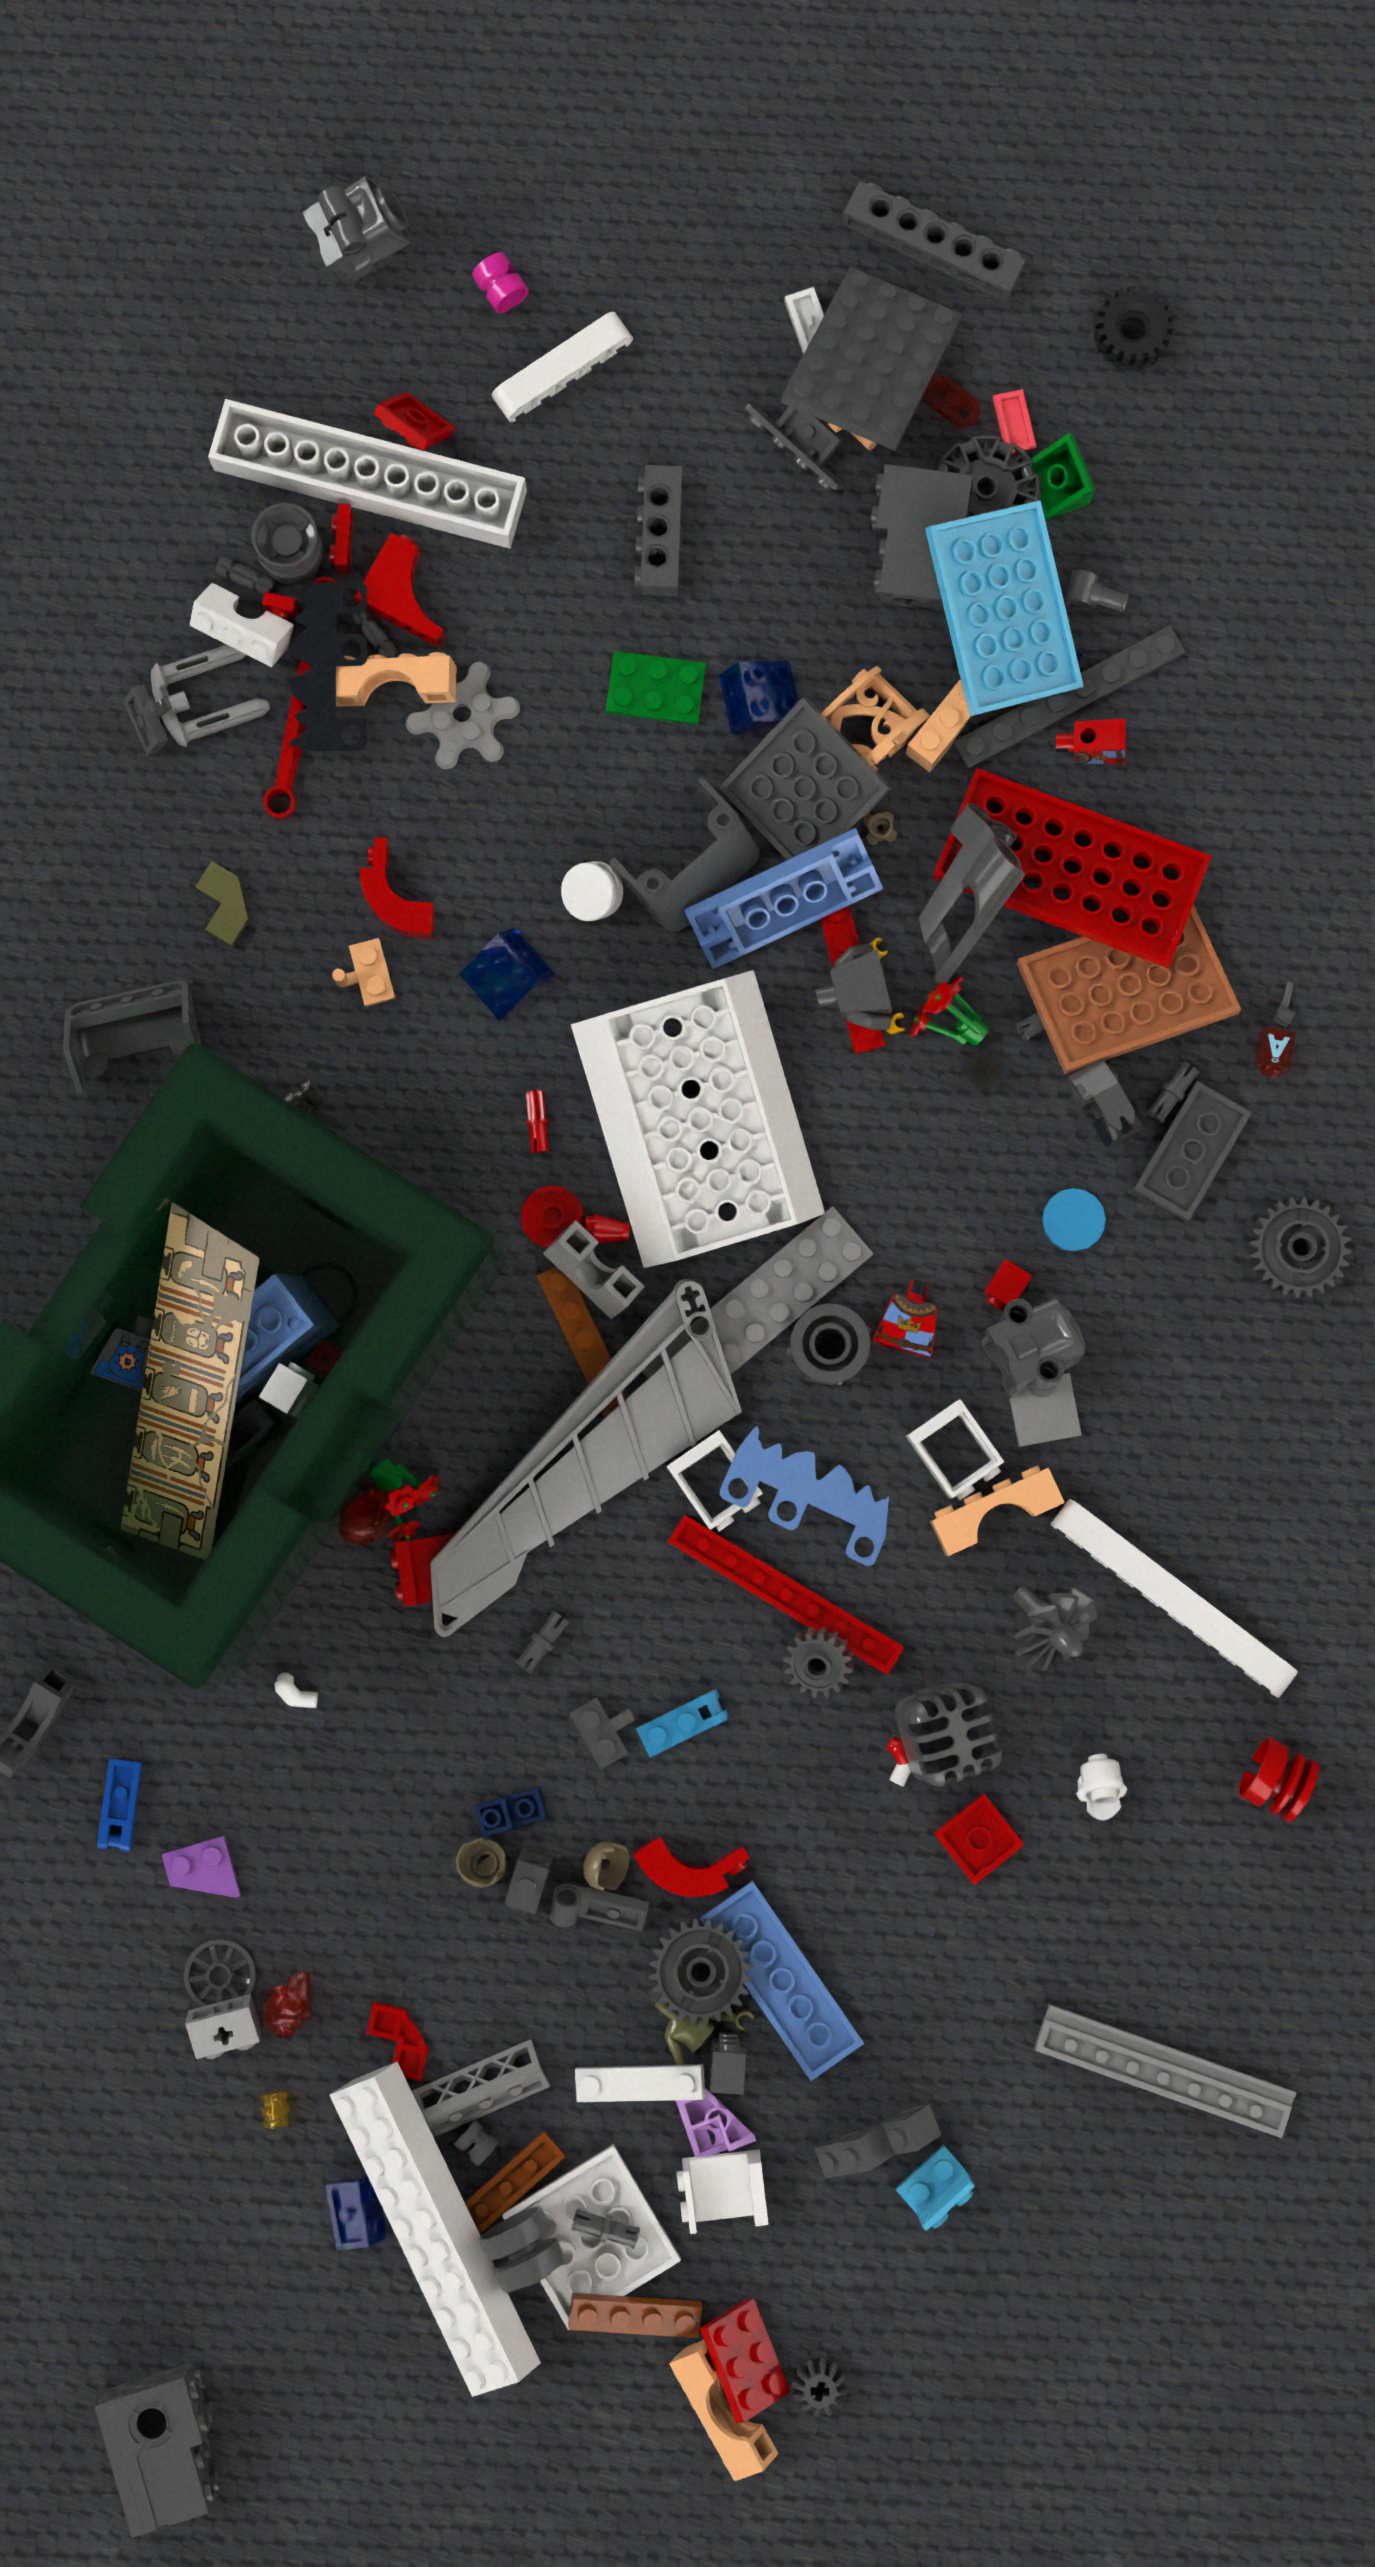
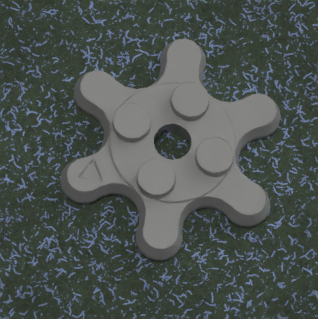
[405,661,520,770]

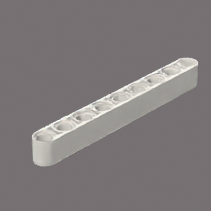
[1050,1499,1298,1698]

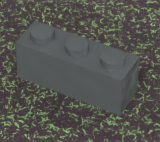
[710,2032,746,2095]

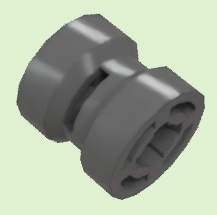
[453,2119,499,2167]

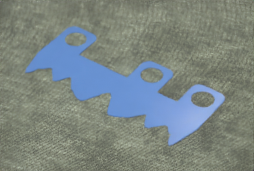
[720,1426,889,1566]

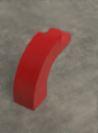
[360,837,435,940]
[633,1835,750,1897]

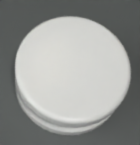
[561,861,623,921]

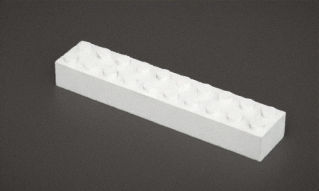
[208,399,527,549]
[330,2062,541,2397]

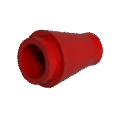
[583,1213,630,1244]

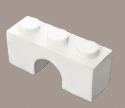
[190,583,294,667]
[259,1362,319,1419]

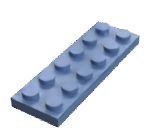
[700,1880,864,2081]

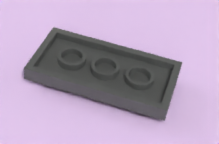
[1133,1081,1252,1222]

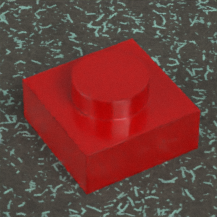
[262,592,299,621]

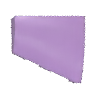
[675,2088,756,2157]

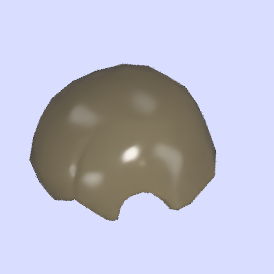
[456,1838,507,1888]
[583,1841,630,1891]

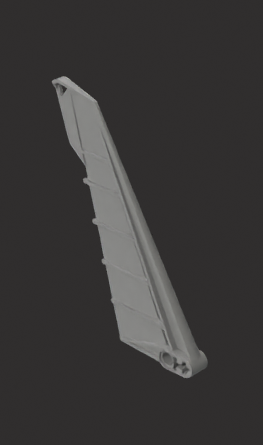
[430,1279,742,1637]

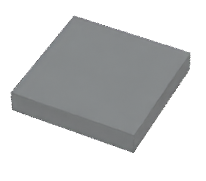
[1009,1373,1082,1447]

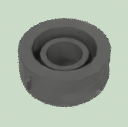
[787,1303,872,1385]

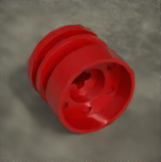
[1238,1737,1320,1823]

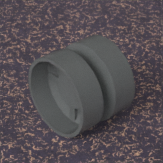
[251,503,324,584]
[479,2206,566,2292]

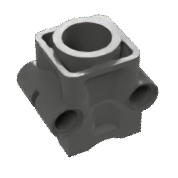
[302,175,412,282]
[980,1297,1085,1399]

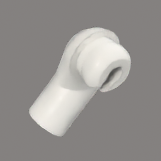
[274,1673,318,1708]

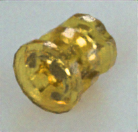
[258,2090,291,2129]

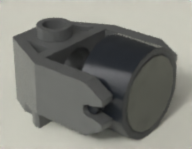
[1066,1059,1147,1148]

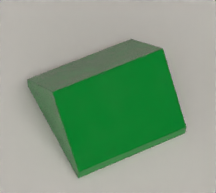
[1031,433,1095,520]

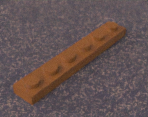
[537,1267,629,1419]

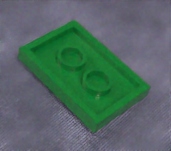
[605,651,706,726]

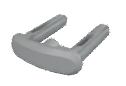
[151,645,270,747]

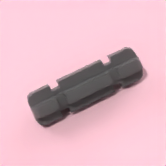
[215,557,275,595]
[351,610,399,658]

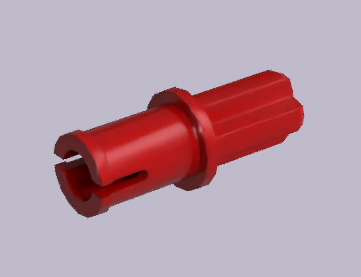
[525,1090,550,1153]

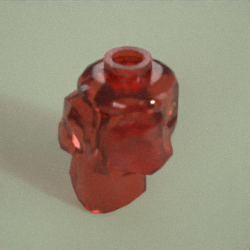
[338,1489,390,1546]
[262,1971,313,2038]

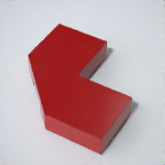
[366,2001,429,2081]

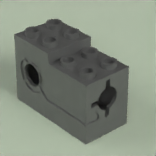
[871,464,973,612]
[94,2361,221,2538]

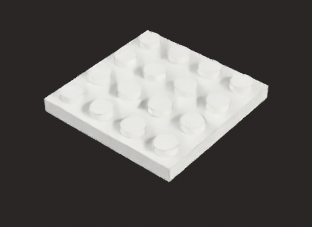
[502,2144,681,2330]

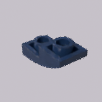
[474,1786,549,1837]

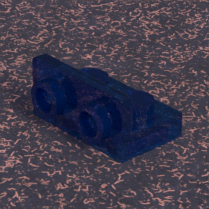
[325,2175,386,2250]

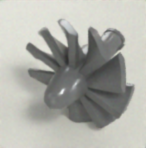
[1013,1586,1097,1671]

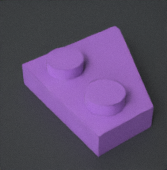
[161,1835,241,1898]

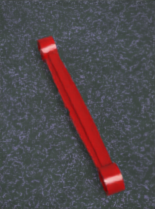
[263,577,336,820]

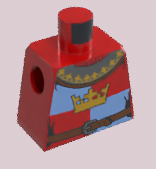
[1056,719,1127,765]
[871,1280,937,1359]

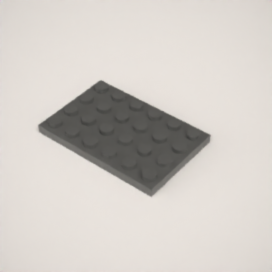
[781,266,962,451]

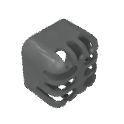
[895,1681,1002,1787]

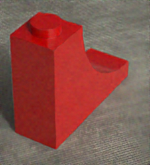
[355,533,445,648]

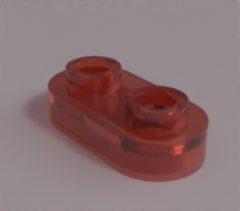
[924,376,981,429]

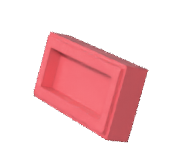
[992,389,1037,454]

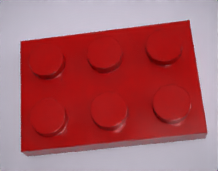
[699,2298,790,2423]

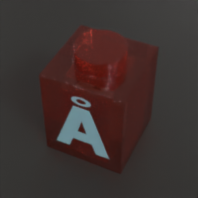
[1253,1027,1296,1078]

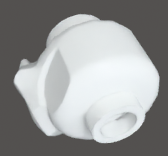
[1076,1754,1128,1821]

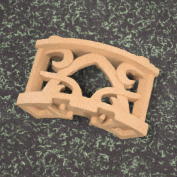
[822,666,930,771]

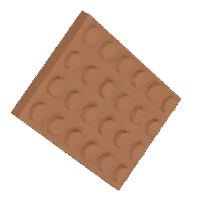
[1016,904,1241,1074]

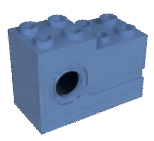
[235,1274,340,1406]

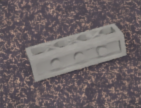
[412,2039,551,2137]

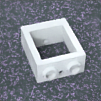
[906,1399,1004,1500]
[667,1430,763,1531]

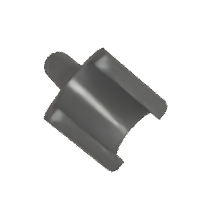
[1274,982,1296,1028]

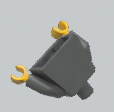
[815,938,905,1034]

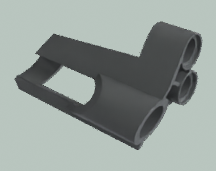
[919,802,1025,983]

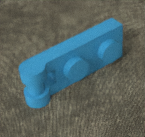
[636,1689,730,1758]

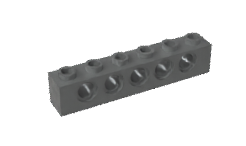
[842,181,1026,303]

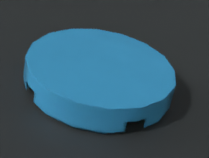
[1042,1188,1106,1251]

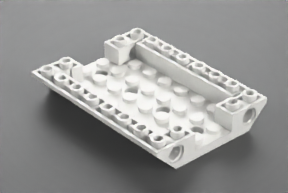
[571,970,825,1268]

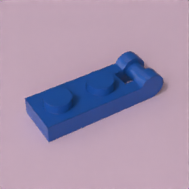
[97,1758,143,1852]

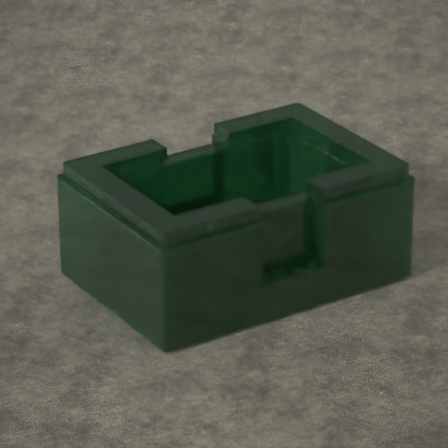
[0,1043,506,1689]

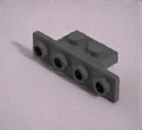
[745,403,845,491]

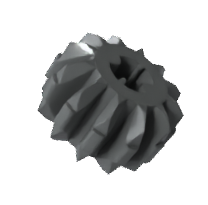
[792,2357,848,2418]

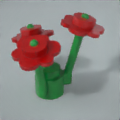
[370,1459,439,1542]

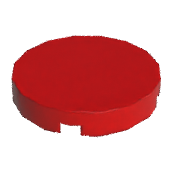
[521,1186,584,1248]

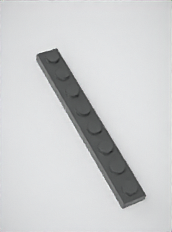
[953,625,1186,770]

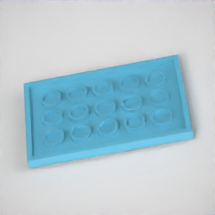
[925,500,1084,716]

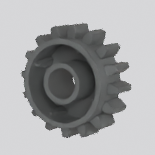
[783,1627,855,1698]

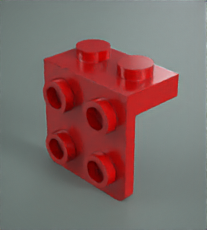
[390,1533,456,1607]

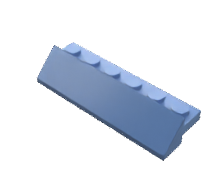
[684,828,883,969]

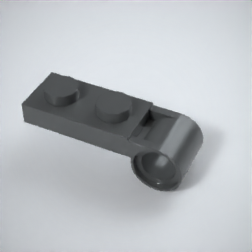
[549,1884,649,1932]

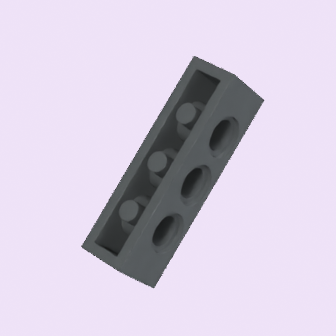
[635,465,682,596]

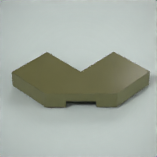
[195,861,249,947]

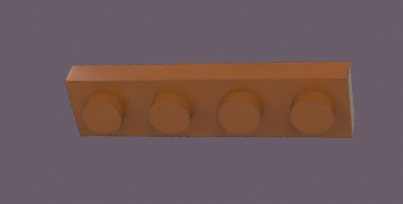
[464,2130,566,2234]
[568,2293,703,2338]

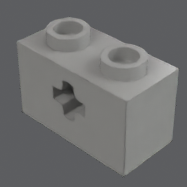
[185,1994,261,2059]

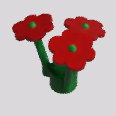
[909,976,989,1046]

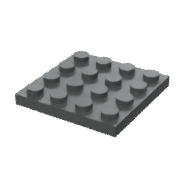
[719,697,892,860]

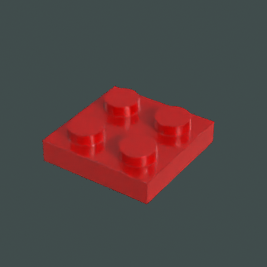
[373,392,456,451]
[933,1793,1024,1885]

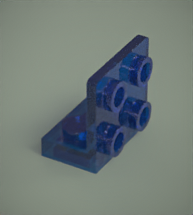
[719,661,798,735]
[460,927,555,1020]

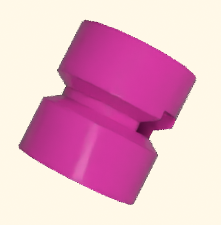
[472,252,529,314]

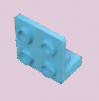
[895,2144,975,2231]

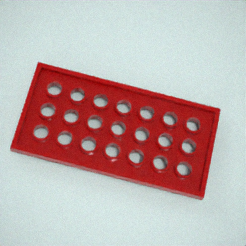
[932,768,1212,968]

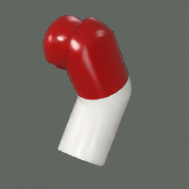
[887,1737,911,1787]

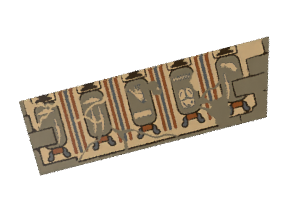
[121,1202,259,1561]

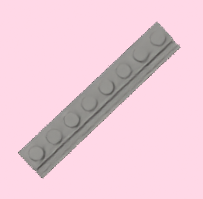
[1034,2004,1297,2138]

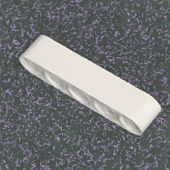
[492,312,633,422]

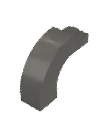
[0,1663,77,1778]

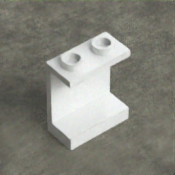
[677,2149,768,2234]

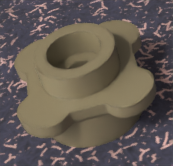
[863,811,897,845]

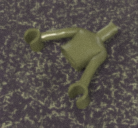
[655,2002,754,2065]

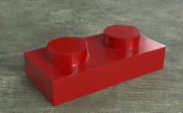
[330,503,354,574]

